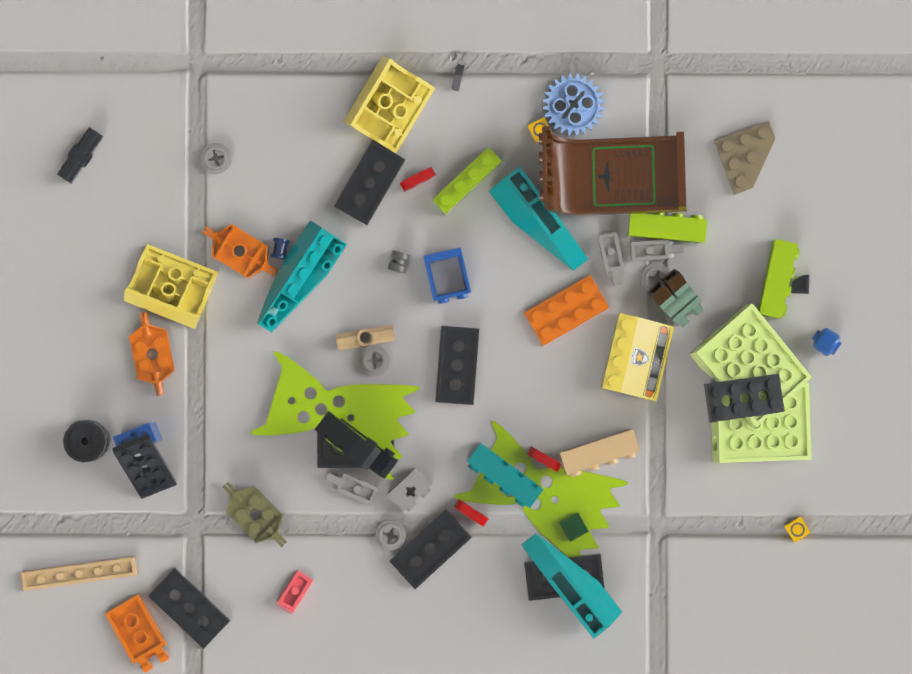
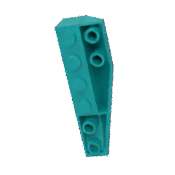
[489,166,589,271]
[257,220,347,333]
[521,533,622,639]

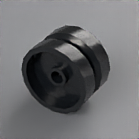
[63,420,110,463]

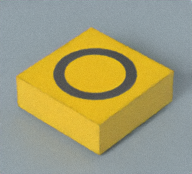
[527,117,553,143]
[784,516,811,543]

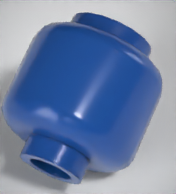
[812,328,841,356]

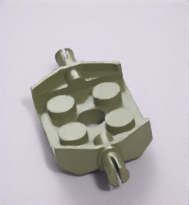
[223,482,287,548]

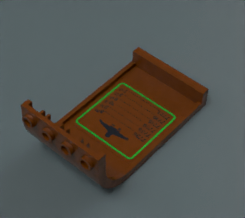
[539,126,687,216]

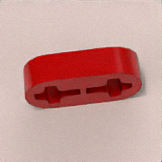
[400,167,436,192]
[527,446,562,472]
[453,499,489,527]

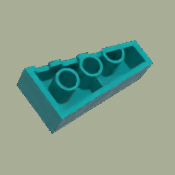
[467,443,544,508]

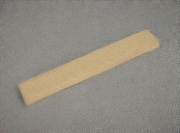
[20,556,138,591]

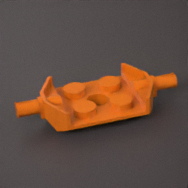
[202,224,278,279]
[128,312,175,396]

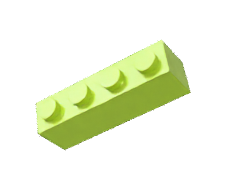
[433,147,502,215]
[627,212,707,244]
[757,239,800,319]

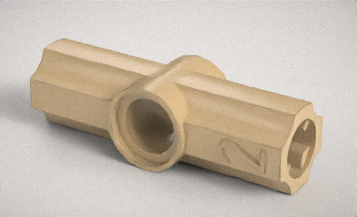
[336,324,395,351]

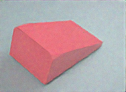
[276,570,313,614]

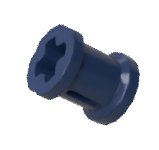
[270,238,290,260]

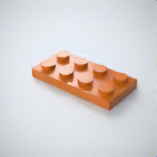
[524,275,609,346]

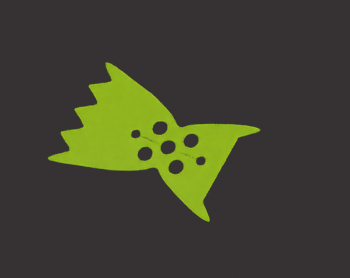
[250,351,420,480]
[454,420,628,557]

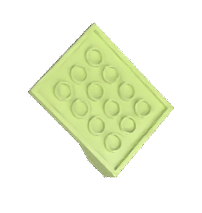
[690,303,812,427]
[711,383,811,463]

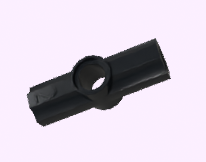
[57,127,104,184]

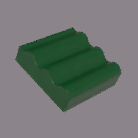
[560,513,589,542]

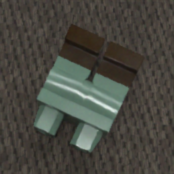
[647,269,704,328]

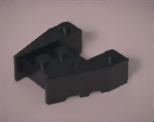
[314,411,398,479]

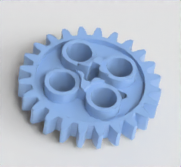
[542,74,605,136]

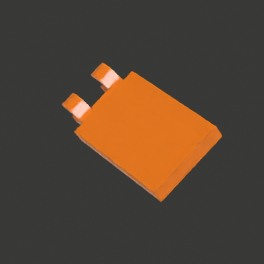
[105,594,170,673]

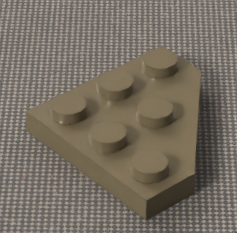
[714,121,775,195]

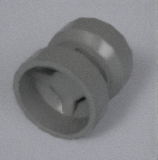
[388,250,411,274]

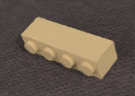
[559,429,640,477]

